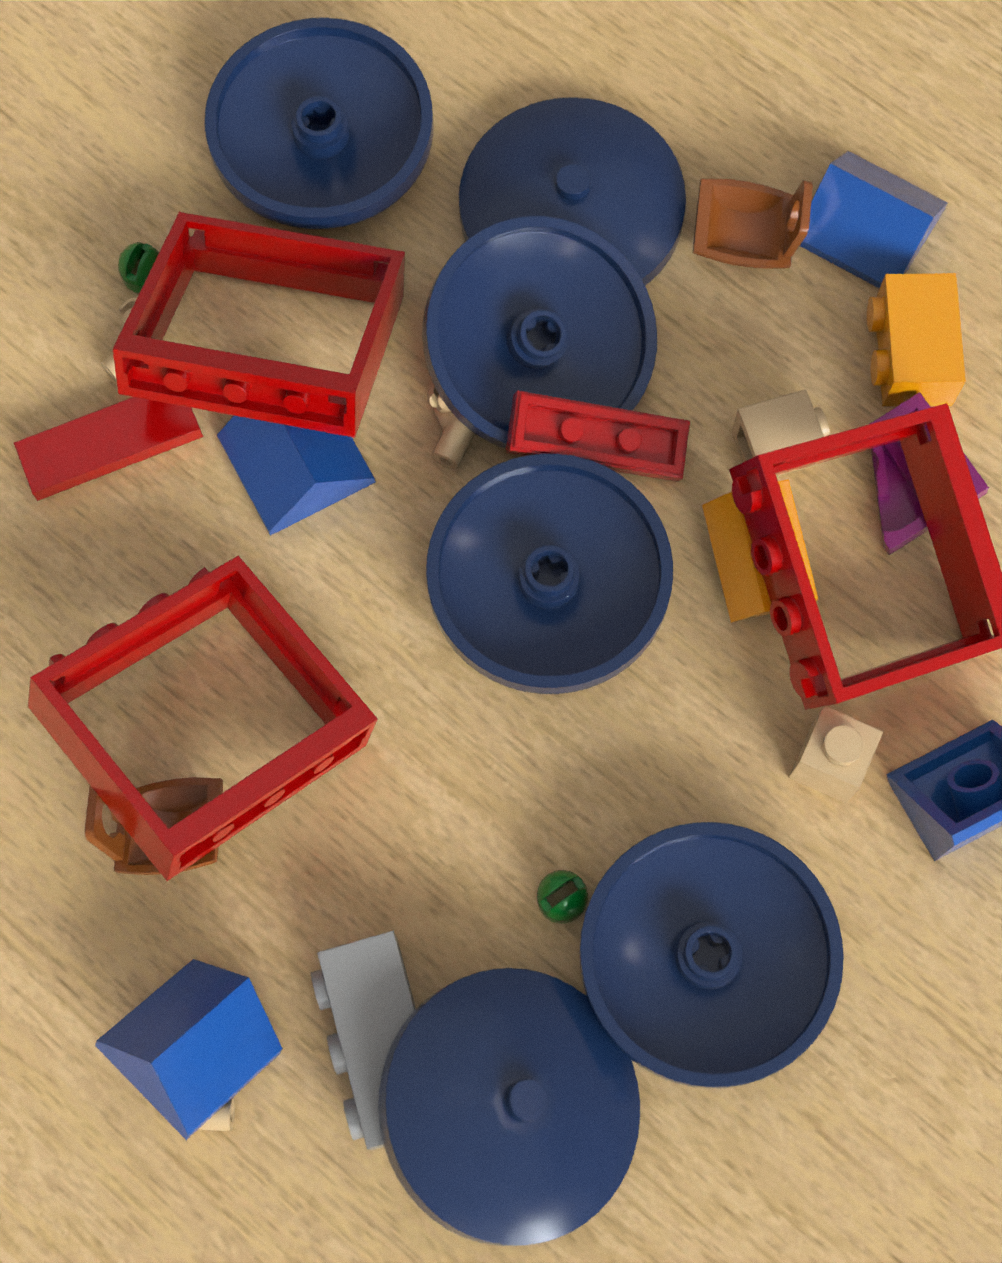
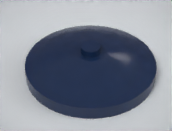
[205,18,434,229]
[459,97,686,286]
[422,216,657,449]
[426,454,673,694]
[579,822,844,1089]
[378,968,640,1246]

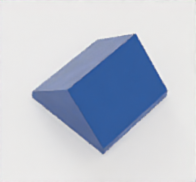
[800,151,948,289]
[217,416,376,536]
[886,720,1002,861]
[95,959,282,1140]

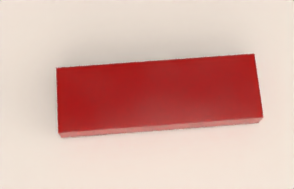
[506,391,690,482]
[14,397,203,501]

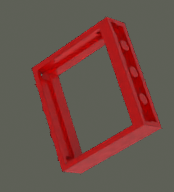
[113,212,405,438]
[729,403,1002,710]
[28,555,378,881]

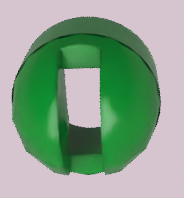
[118,242,159,293]
[537,870,588,923]

